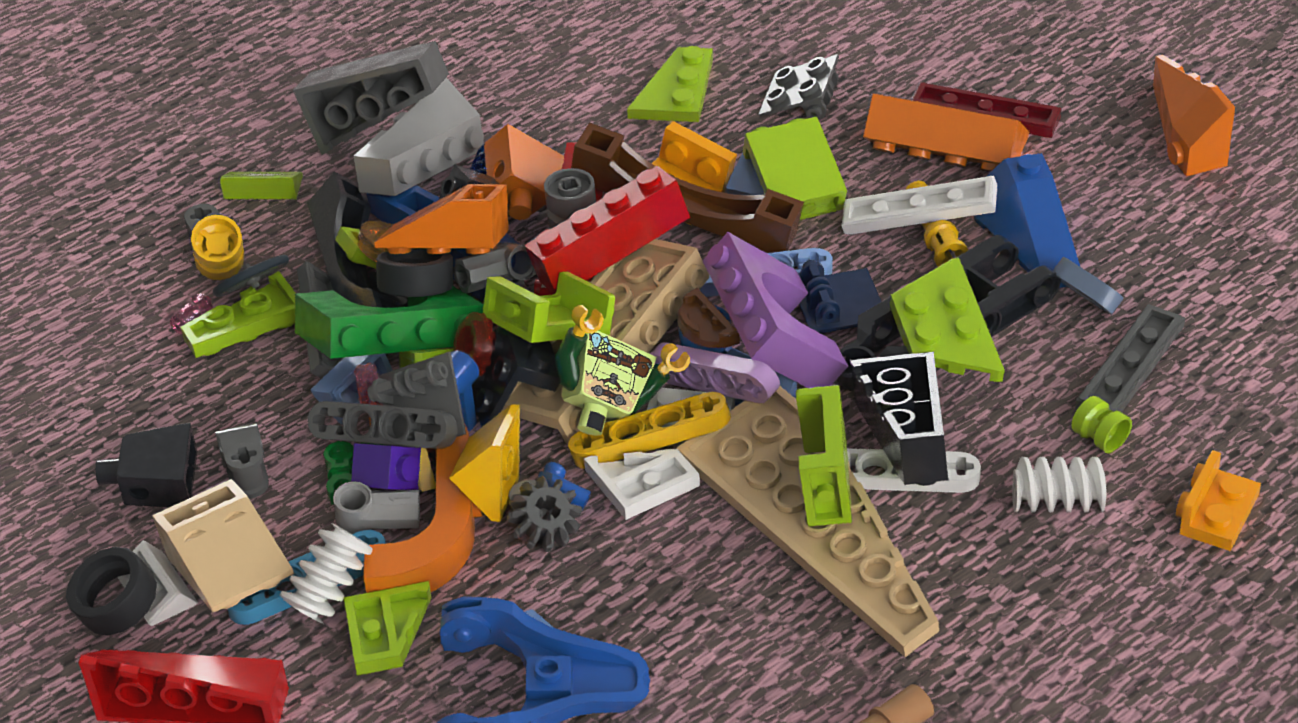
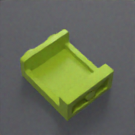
[743,116,847,220]
[482,272,615,343]
[796,385,852,527]

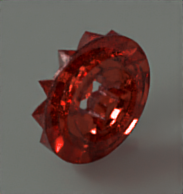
[453,312,496,376]

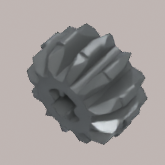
[507,476,582,552]

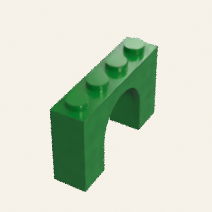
[295,286,484,359]

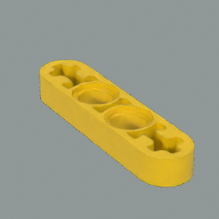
[568,392,731,469]

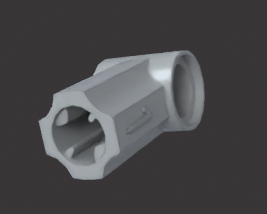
[333,481,420,534]

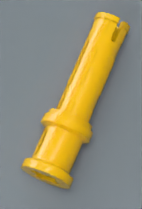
[905,180,968,267]

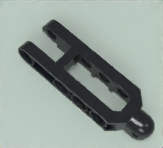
[836,235,1061,391]

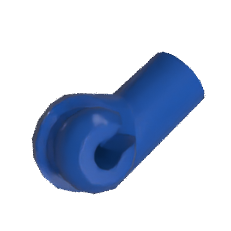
[538,462,591,511]

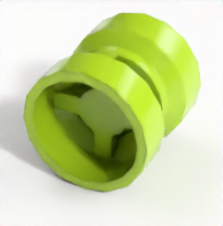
[1072,396,1132,454]

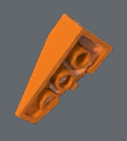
[1153,55,1235,176]

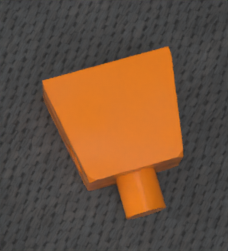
[484,124,564,220]

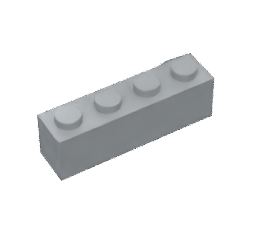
[354,78,484,196]

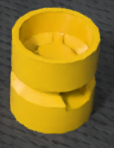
[191,215,244,280]

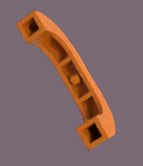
[363,399,483,593]

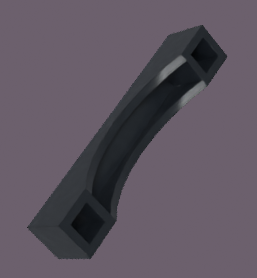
[307,171,403,356]

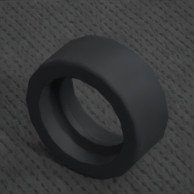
[376,248,453,297]
[66,547,157,636]

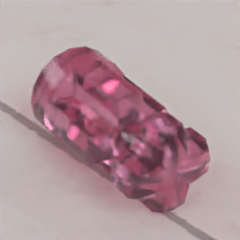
[170,293,213,335]
[354,363,383,405]

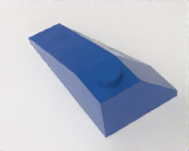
[974,153,1080,288]

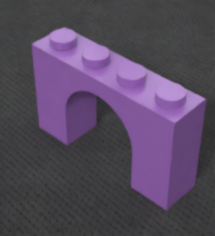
[703,232,848,388]

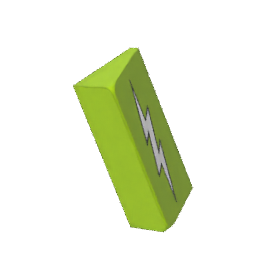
[220,172,303,199]

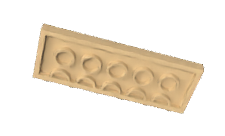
[501,239,709,444]

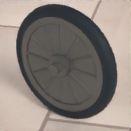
[213,255,289,297]

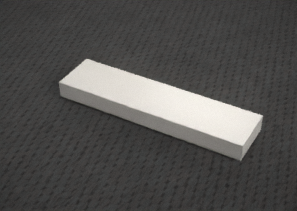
[841,176,997,234]

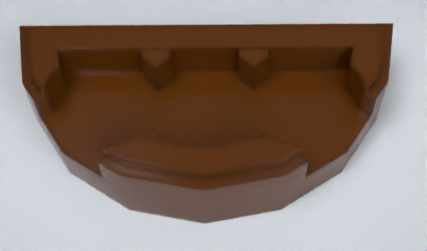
[677,288,740,348]

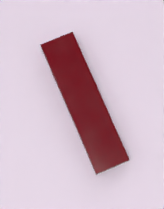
[911,82,1062,138]

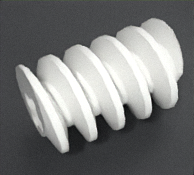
[1012,457,1106,512]
[280,523,373,624]

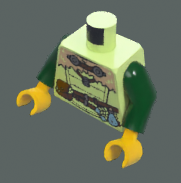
[555,305,690,436]

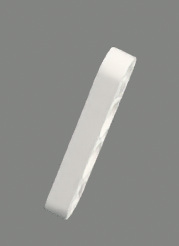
[847,448,981,493]

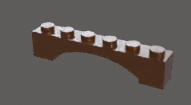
[571,122,804,253]

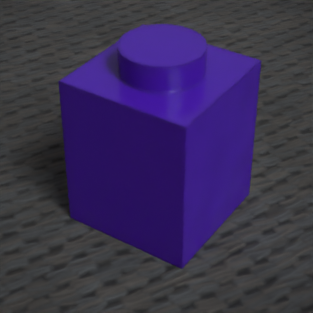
[351,443,421,490]

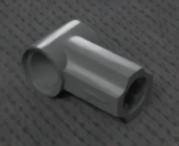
[453,242,536,293]

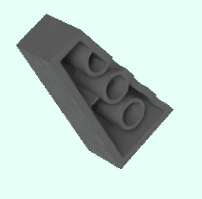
[293,41,449,155]

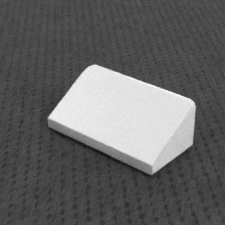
[118,540,198,626]

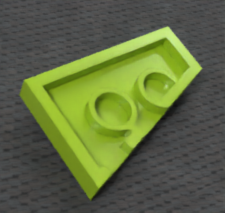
[627,46,713,122]
[181,271,296,358]

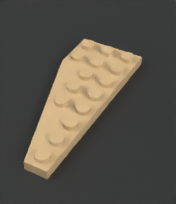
[676,386,939,657]

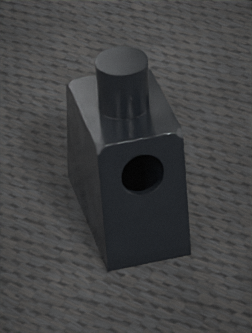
[95,423,198,507]

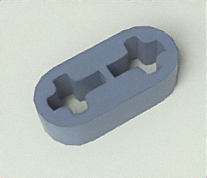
[1053,257,1124,315]

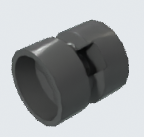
[544,168,596,229]

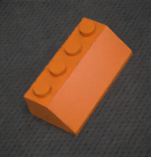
[863,94,1029,172]

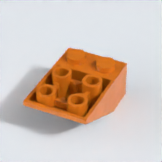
[375,184,509,254]

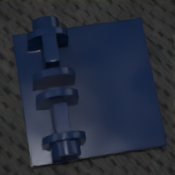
[799,260,882,334]

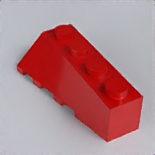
[524,166,690,294]
[78,650,289,723]

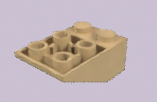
[152,479,294,613]

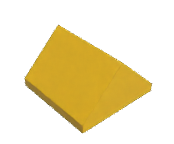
[449,404,520,522]

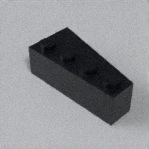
[850,351,949,486]

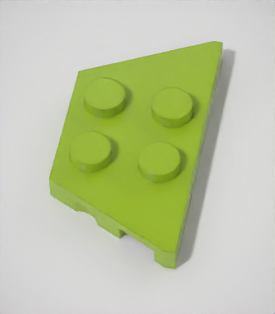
[890,258,1005,382]

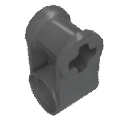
[215,422,269,499]

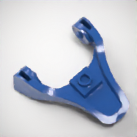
[437,597,650,723]

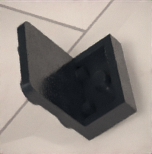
[472,326,560,427]

